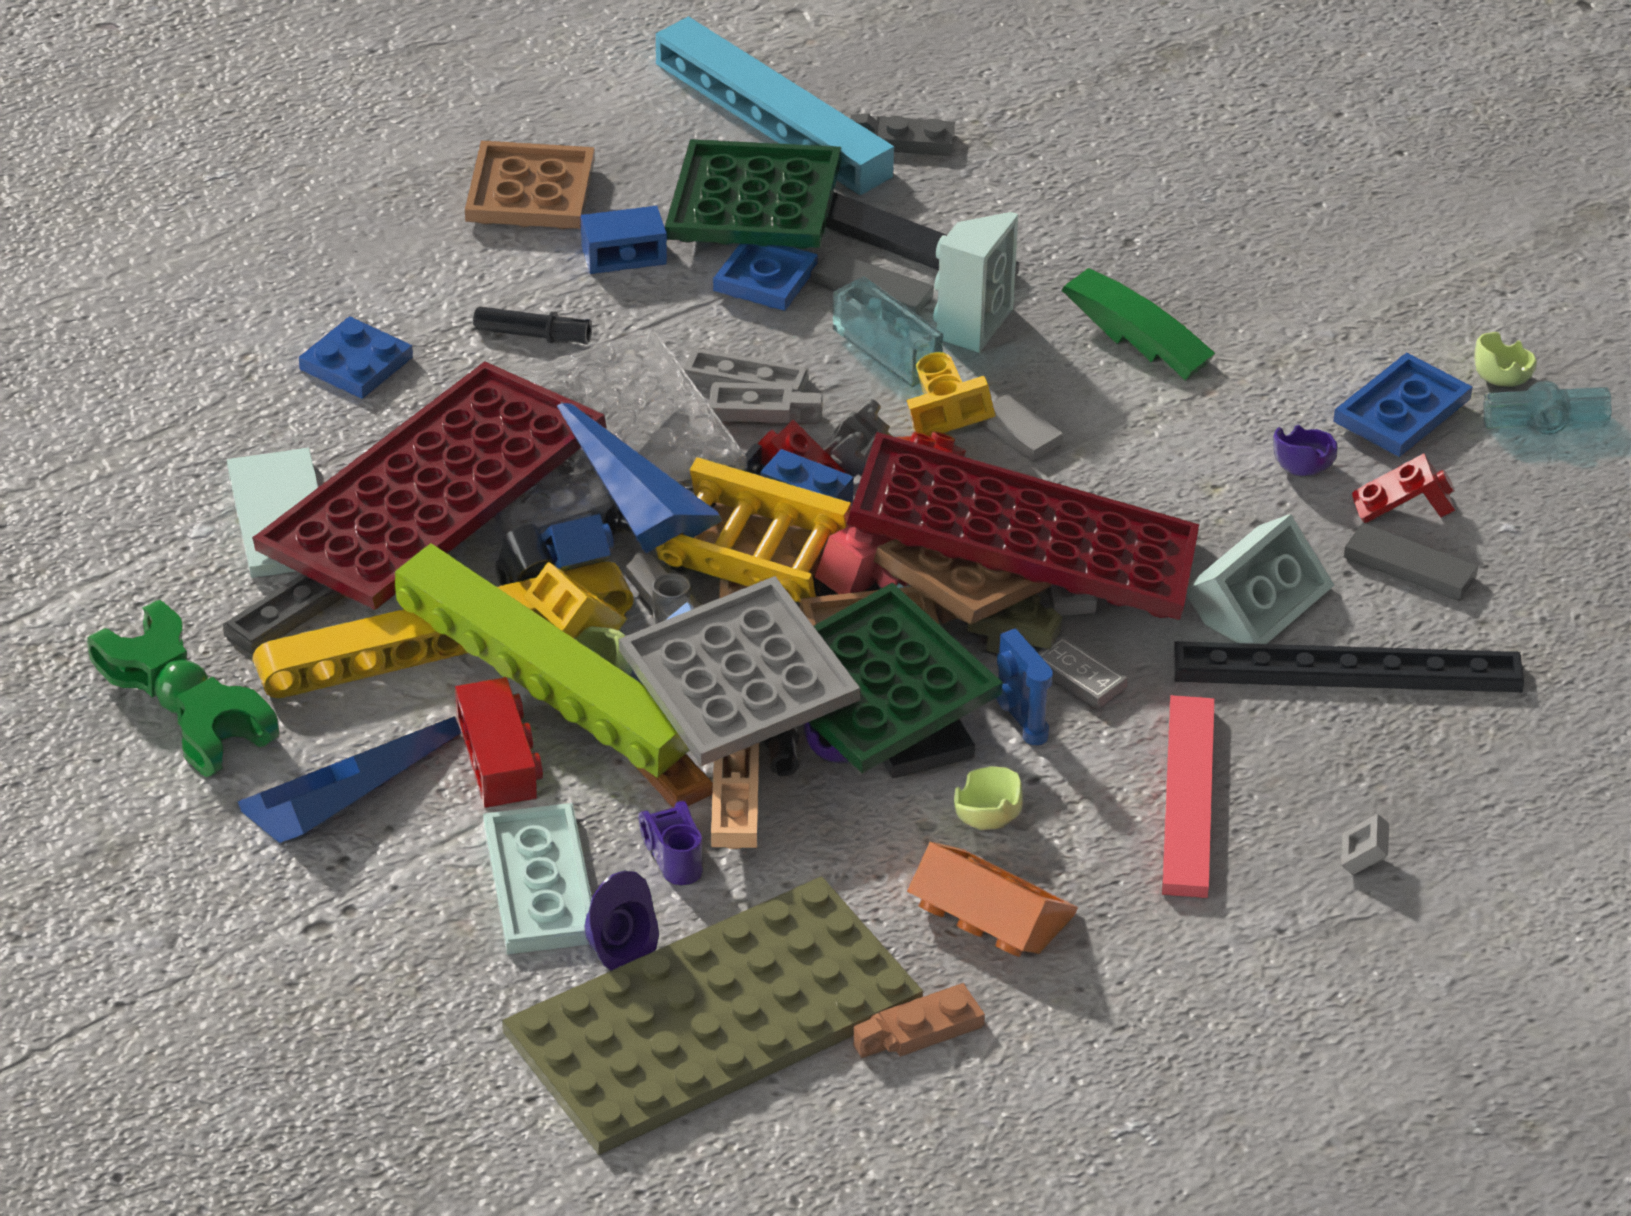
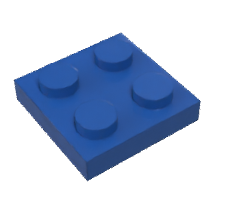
[713,244,818,311]
[299,316,413,399]

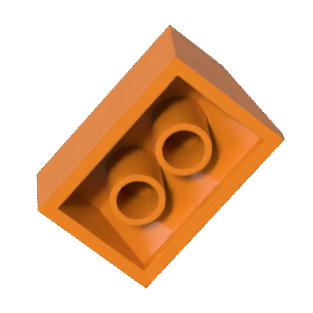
[907,842,1078,957]

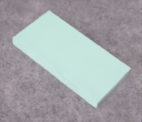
[227,448,318,578]
[483,803,592,955]

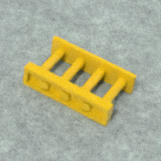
[656,457,852,602]

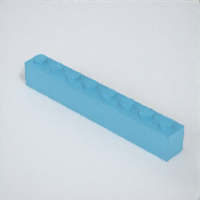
[656,16,894,196]

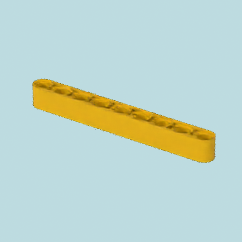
[252,561,634,698]

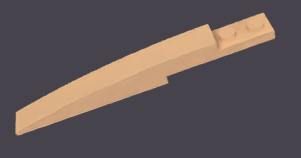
[711,578,760,849]

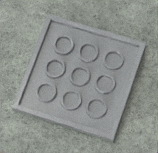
[619,576,860,766]

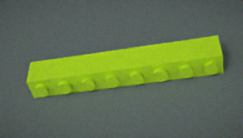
[395,543,690,778]

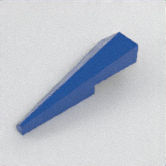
[557,403,722,554]
[237,716,462,843]

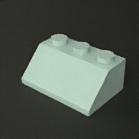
[933,212,1018,353]
[1186,514,1334,644]

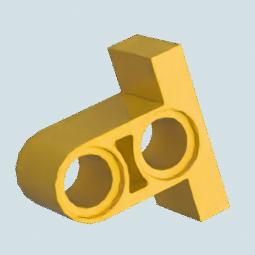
[906,352,996,435]
[523,562,627,638]

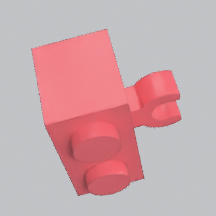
[815,526,908,594]

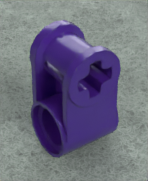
[638,801,703,886]

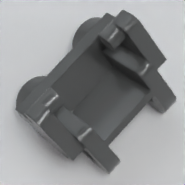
[824,399,892,478]

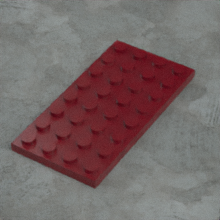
[252,361,607,610]
[846,432,1200,620]

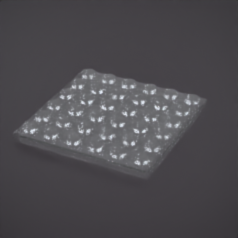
[427,327,748,535]

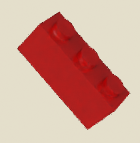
[455,677,543,808]

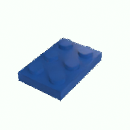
[1333,352,1473,457]

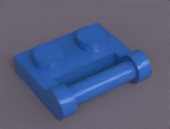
[996,628,1053,746]

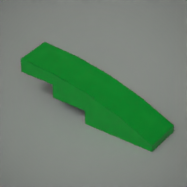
[1061,268,1215,381]

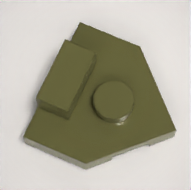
[967,594,1063,654]

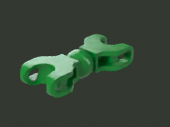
[87,599,280,777]

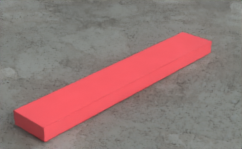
[1162,695,1214,898]

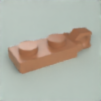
[853,983,985,1058]

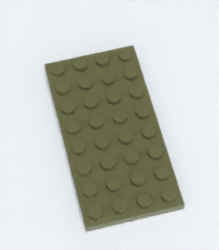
[502,876,923,1155]

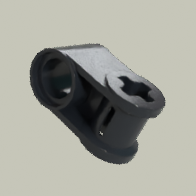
[495,524,554,586]

